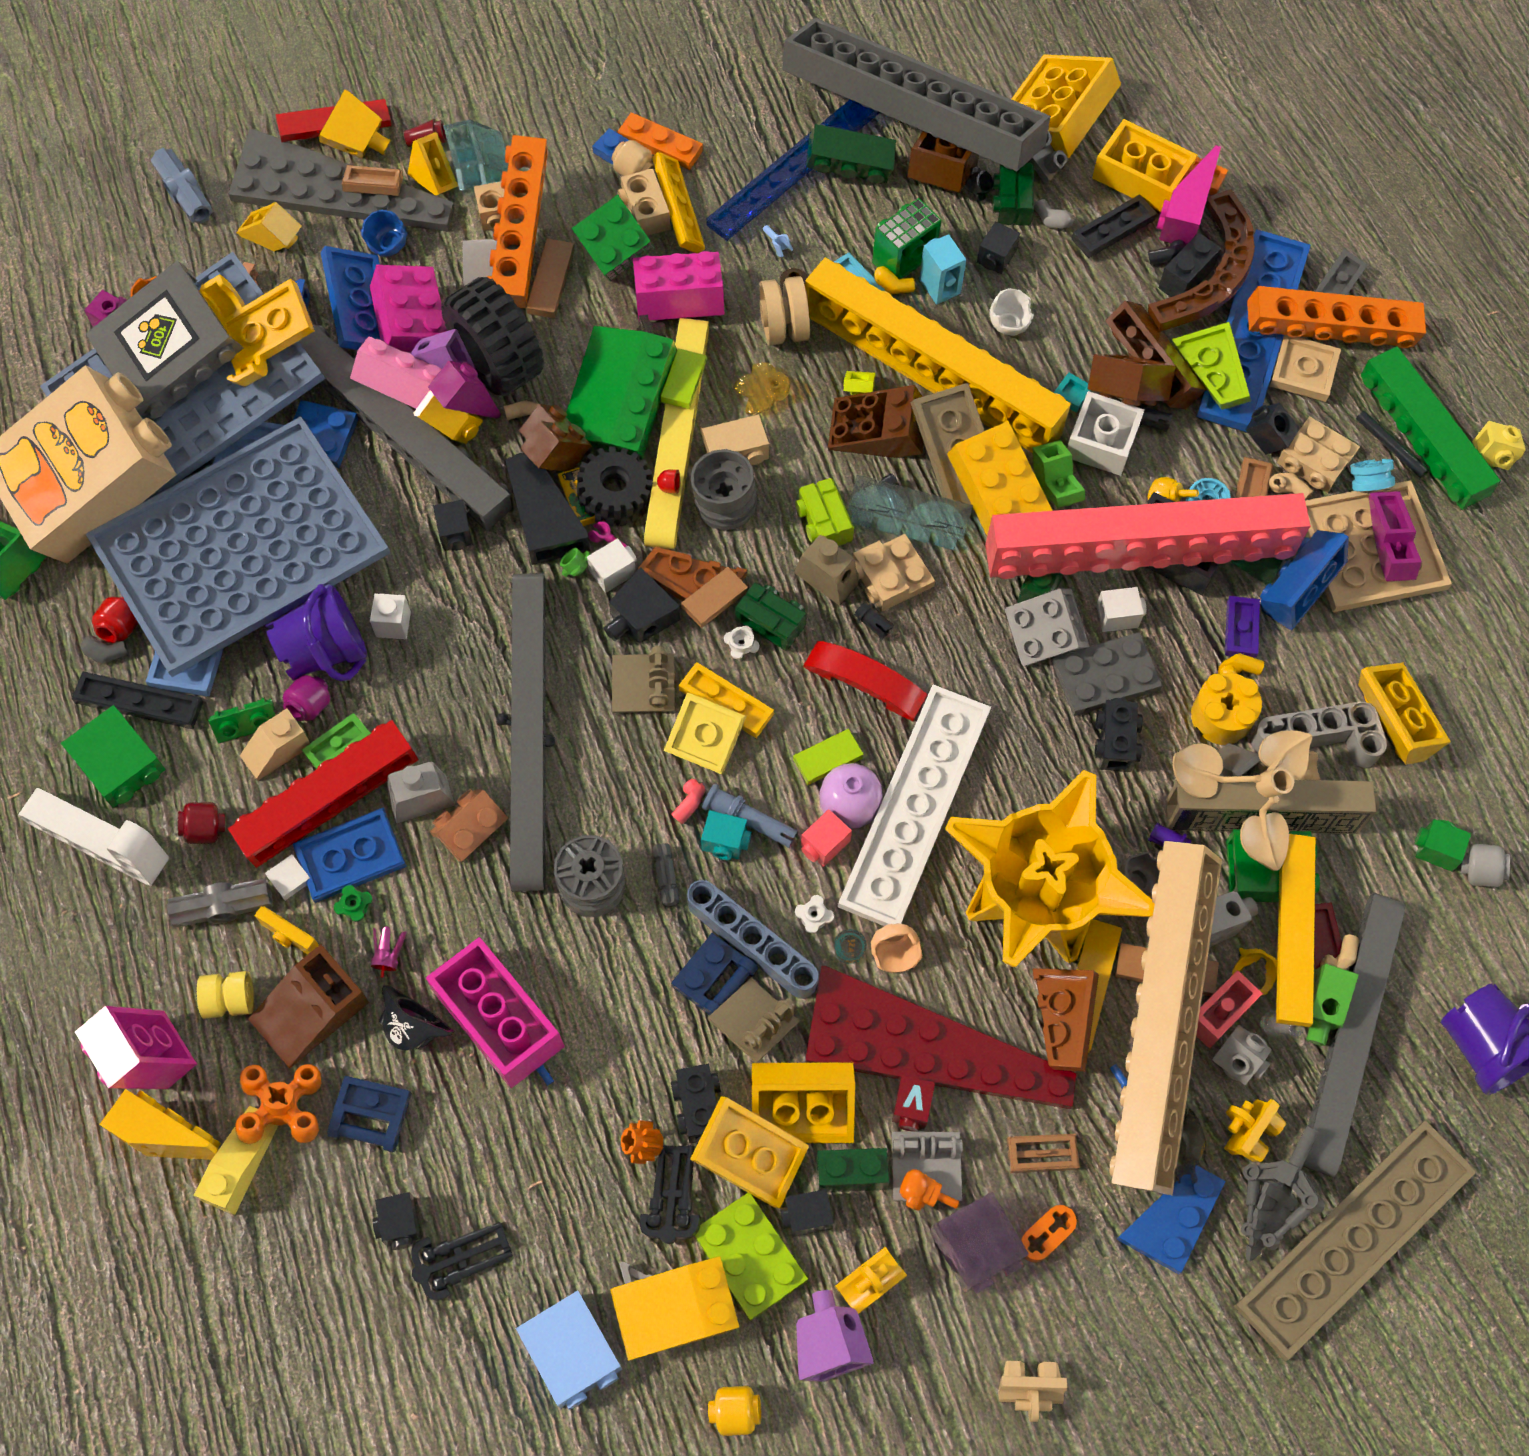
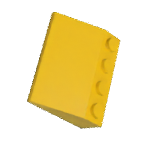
[1011,54,1121,158]

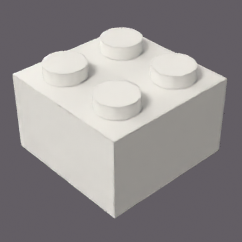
[1067,391,1145,476]

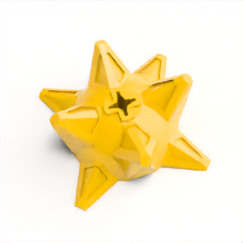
[945,770,1155,967]

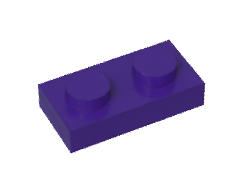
[1225,596,1260,658]

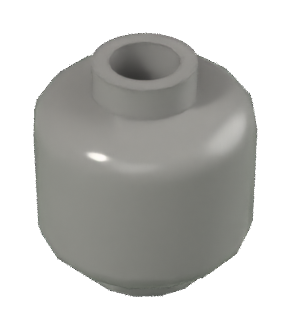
[1461,844,1510,887]

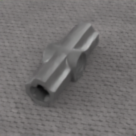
[167,878,273,928]

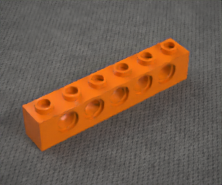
[487,135,548,308]
[1247,286,1426,348]

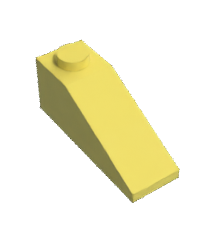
[194,1106,278,1215]

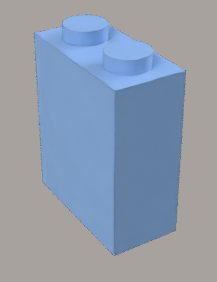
[515,1290,622,1410]

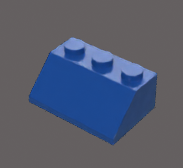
[1260,530,1349,631]

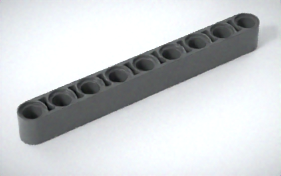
[1303,892,1406,1177]

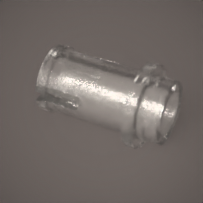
[1261,1010,1303,1037]

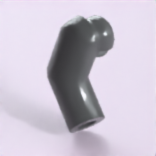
[80,635,129,664]

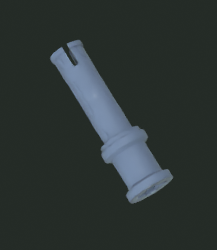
[702,783,798,848]

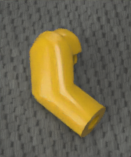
[874,266,915,294]
[1218,653,1264,675]

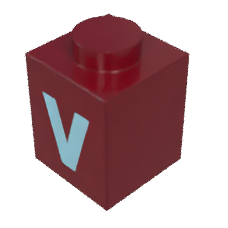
[892,1075,935,1132]

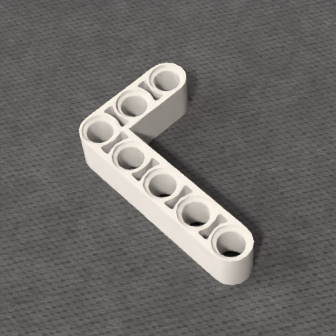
[18,788,169,886]

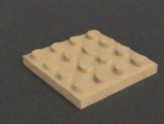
[1305,480,1452,612]

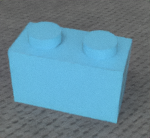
[919,234,966,305]

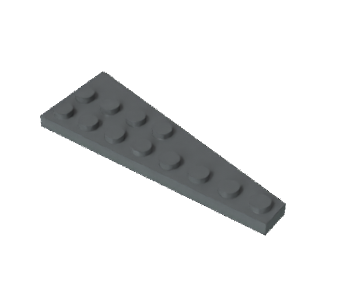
[228,129,455,232]

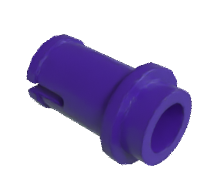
[1148,822,1192,847]

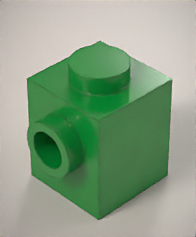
[1414,819,1471,872]

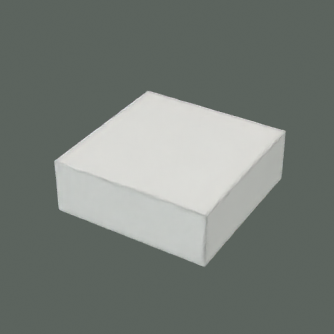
[265,854,310,901]

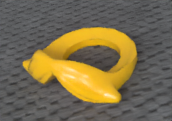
[1232,948,1277,997]

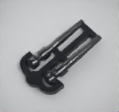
[639,1145,701,1244]
[411,1222,513,1301]

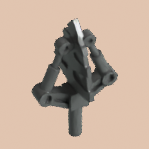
[1241,1126,1325,1262]

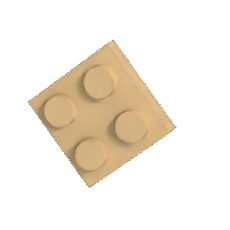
[1269,335,1341,402]

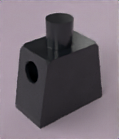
[604,568,681,643]

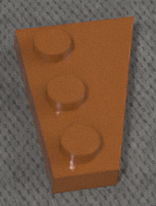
[638,546,747,620]
[1032,968,1099,1072]

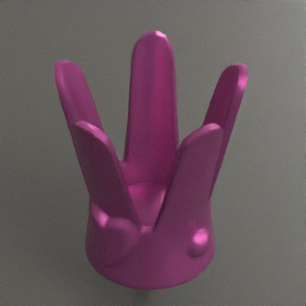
[371,926,407,978]

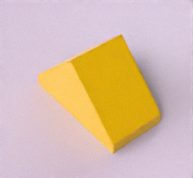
[407,132,458,196]

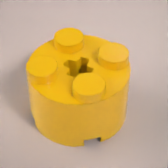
[1191,673,1262,745]

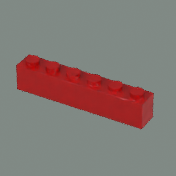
[228,720,419,868]

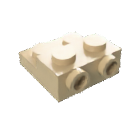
[1277,416,1360,494]
[853,534,935,612]

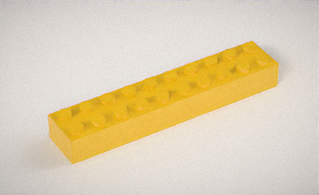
[805,257,1071,453]

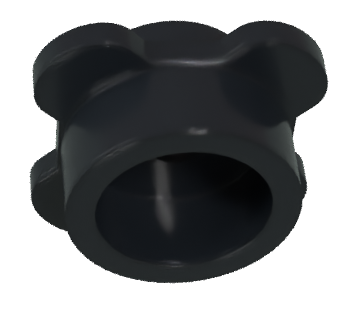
[965,167,993,201]

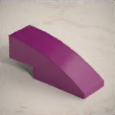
[1369,491,1422,581]

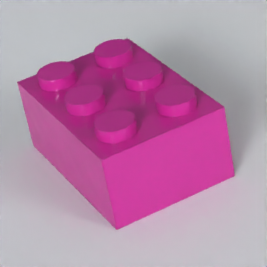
[633,251,724,321]
[370,265,447,353]
[75,1006,197,1089]

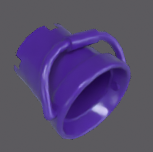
[266,584,367,682]
[1440,984,1529,1095]

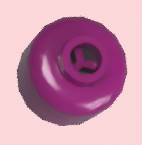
[282,675,330,721]

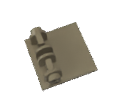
[612,646,675,713]
[707,978,800,1063]

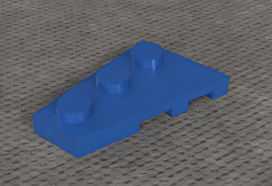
[1117,1164,1226,1275]

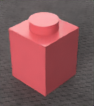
[801,809,852,867]

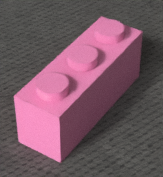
[350,336,442,409]

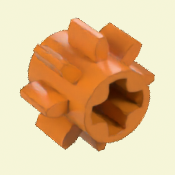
[621,1120,664,1164]

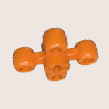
[235,1064,322,1144]

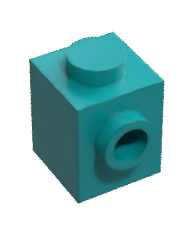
[701,810,752,860]

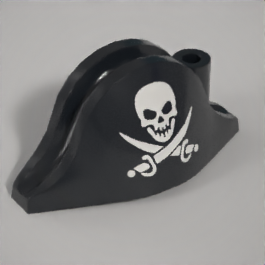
[378,985,454,1050]

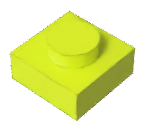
[843,371,876,395]

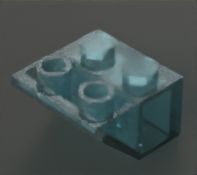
[443,119,508,190]

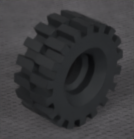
[577,447,653,526]

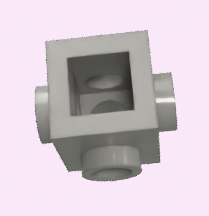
[1212,1025,1272,1085]

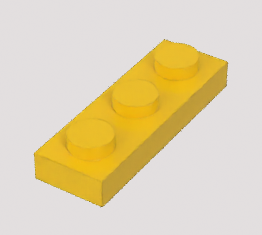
[679,662,774,738]

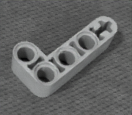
[1251,702,1387,768]

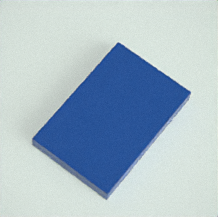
[293,807,407,903]

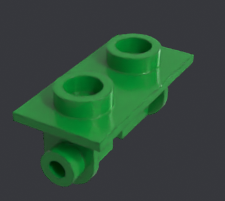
[208,697,276,744]

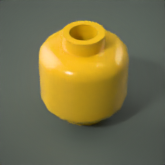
[708,1386,761,1436]

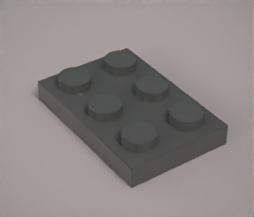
[1052,632,1162,716]

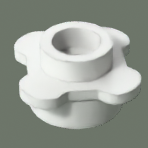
[724,626,759,659]
[795,895,834,933]

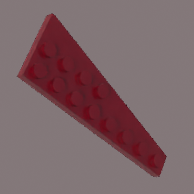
[805,966,1077,1109]

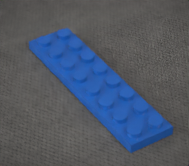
[1196,229,1311,432]

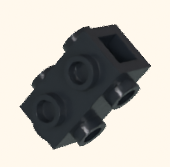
[1094,698,1143,772]
[671,1063,721,1145]

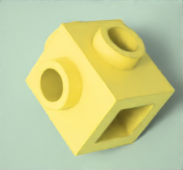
[1472,421,1526,470]

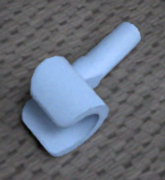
[763,225,793,257]

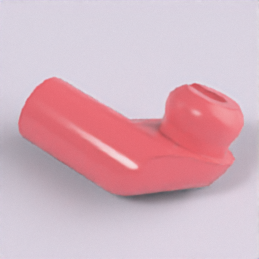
[671,779,706,824]

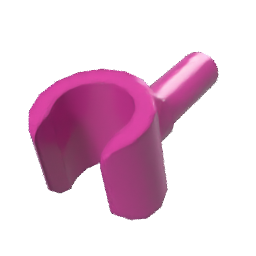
[588,522,628,547]

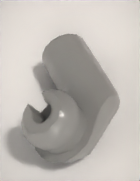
[1034,199,1074,229]

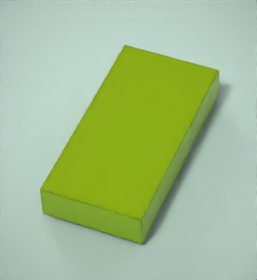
[661,348,706,409]
[793,729,864,785]

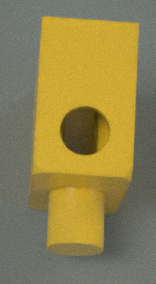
[319,89,391,158]

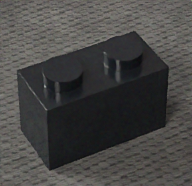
[1158,232,1221,297]

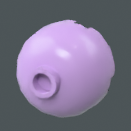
[819,763,883,829]

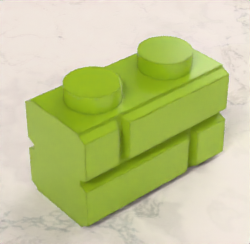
[795,478,854,546]

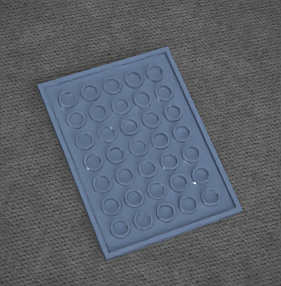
[86,417,390,677]

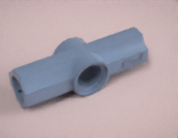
[150,148,213,224]

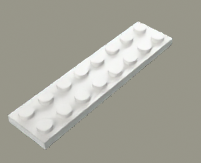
[838,684,991,926]

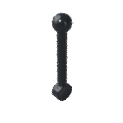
[496,713,555,747]

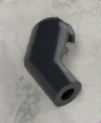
[1148,240,1186,265]

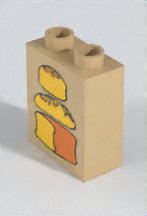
[0,365,177,564]

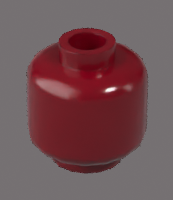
[178,802,225,844]

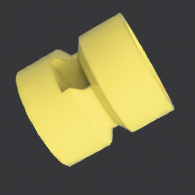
[197,971,254,1019]

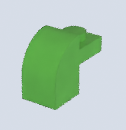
[1033,440,1085,508]

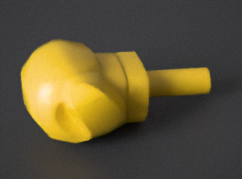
[1147,477,1199,502]

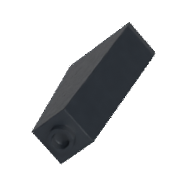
[505,453,591,565]

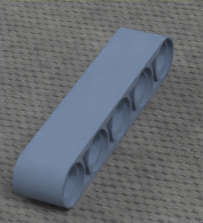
[687,880,819,999]

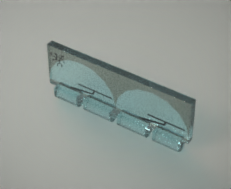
[848,474,973,550]

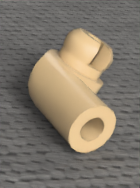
[1320,934,1359,970]

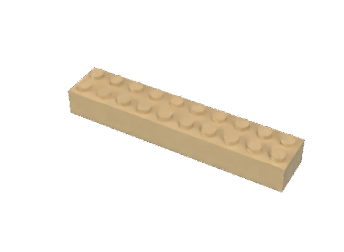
[1109,841,1222,1196]

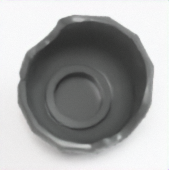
[1121,852,1160,899]

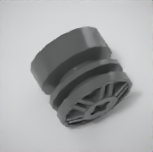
[690,449,758,530]
[554,835,626,917]

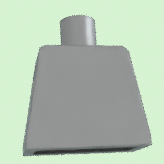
[388,762,455,823]
[1209,891,1258,948]

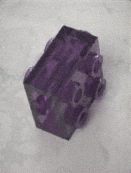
[929,1192,1029,1294]

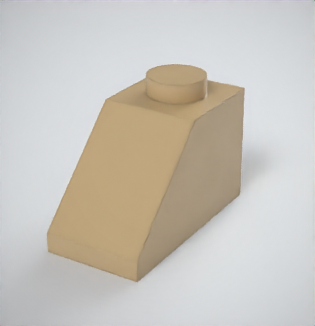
[240,708,310,781]

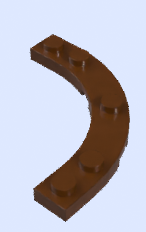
[1148,189,1255,332]

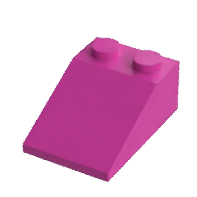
[1156,145,1221,245]

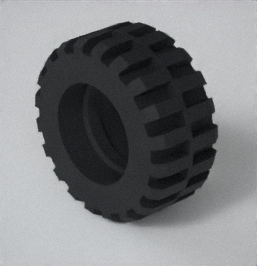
[441,277,544,396]

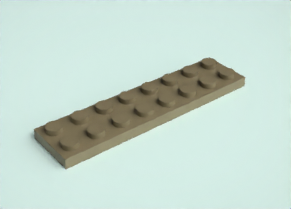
[1234,1120,1477,1361]

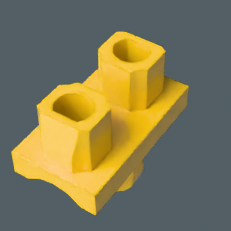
[1224,1099,1286,1162]
[835,1247,907,1315]

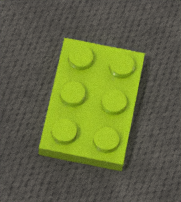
[694,1192,808,1322]

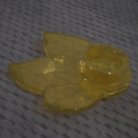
[733,362,791,414]

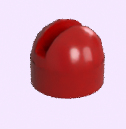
[657,469,680,494]

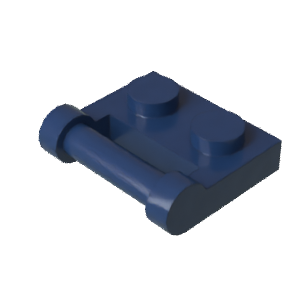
[671,933,759,1016]
[327,1076,412,1152]

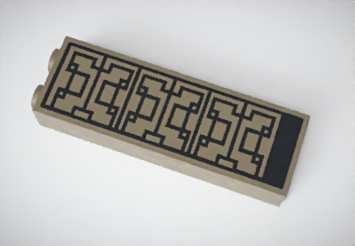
[1165,780,1379,834]

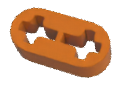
[1019,1205,1077,1263]

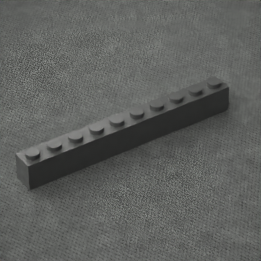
[299,323,513,531]

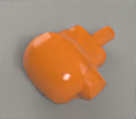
[899,1169,959,1211]

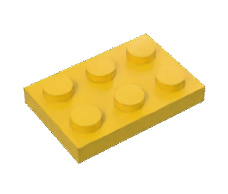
[690,1097,809,1208]

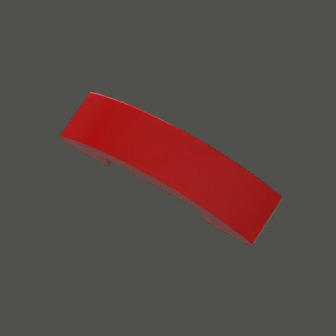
[803,641,928,722]

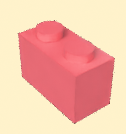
[1196,970,1263,1049]

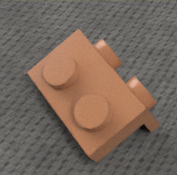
[430,789,508,862]

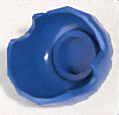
[361,209,407,257]

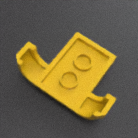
[199,274,315,387]

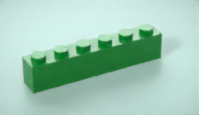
[1360,346,1501,510]

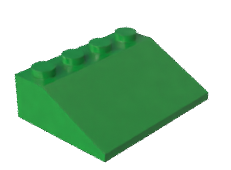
[566,326,677,460]

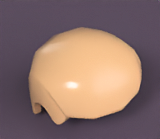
[871,923,922,973]

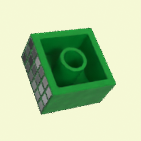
[571,194,655,281]
[872,198,941,279]

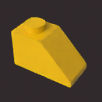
[236,202,302,251]
[414,391,483,444]

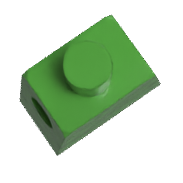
[1306,964,1359,1046]

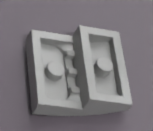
[463,239,519,286]

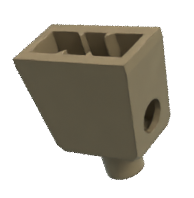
[794,535,858,606]

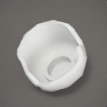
[990,288,1034,336]

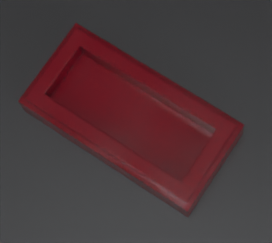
[1314,902,1342,970]

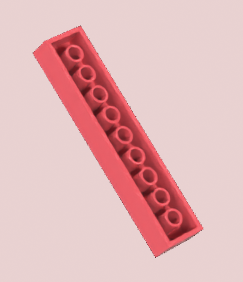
[985,493,1311,579]

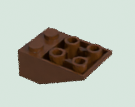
[828,385,924,458]
[248,944,369,1069]

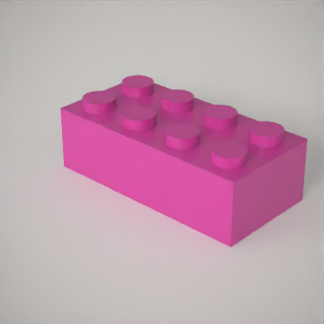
[425,937,565,1089]

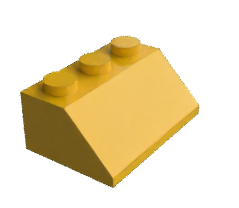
[1092,119,1198,212]
[1358,662,1451,765]
[752,1063,855,1143]

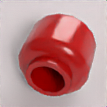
[92,596,138,643]

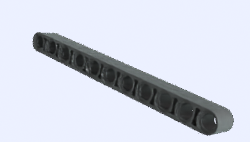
[510,573,546,892]

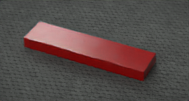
[275,99,391,142]

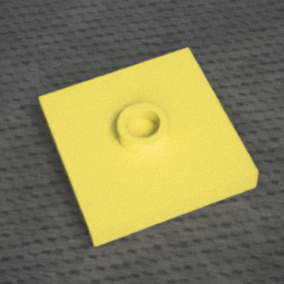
[664,692,746,775]

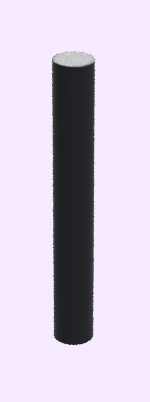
[1356,411,1429,478]

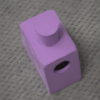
[410,329,478,377]
[796,1290,874,1382]

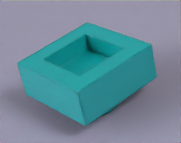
[1054,372,1092,413]

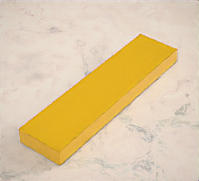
[652,152,705,253]
[1076,919,1122,1053]

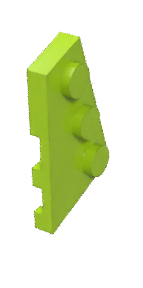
[1172,322,1251,410]

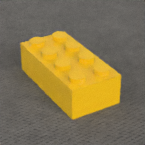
[947,421,1052,536]

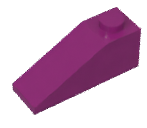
[428,361,501,419]

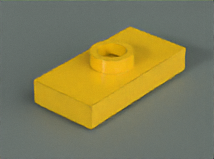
[254,906,319,955]

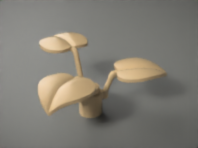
[1172,730,1313,871]

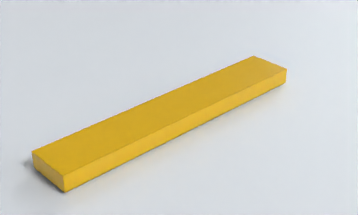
[1276,834,1316,1027]

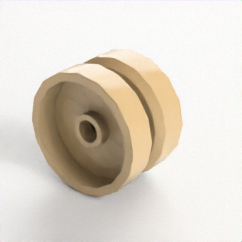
[760,276,810,346]

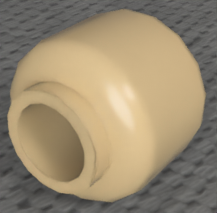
[612,140,654,176]

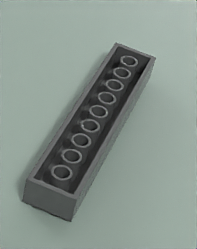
[783,18,1051,171]

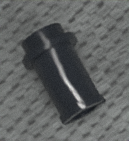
[854,601,894,639]

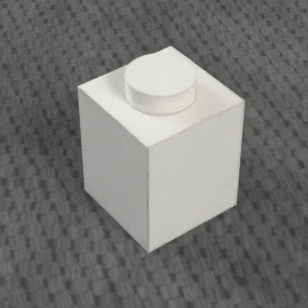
[587,538,637,593]
[1096,587,1146,632]
[370,593,411,639]

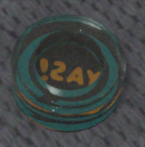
[833,929,867,964]

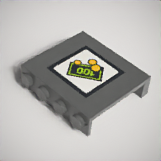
[86,260,244,421]

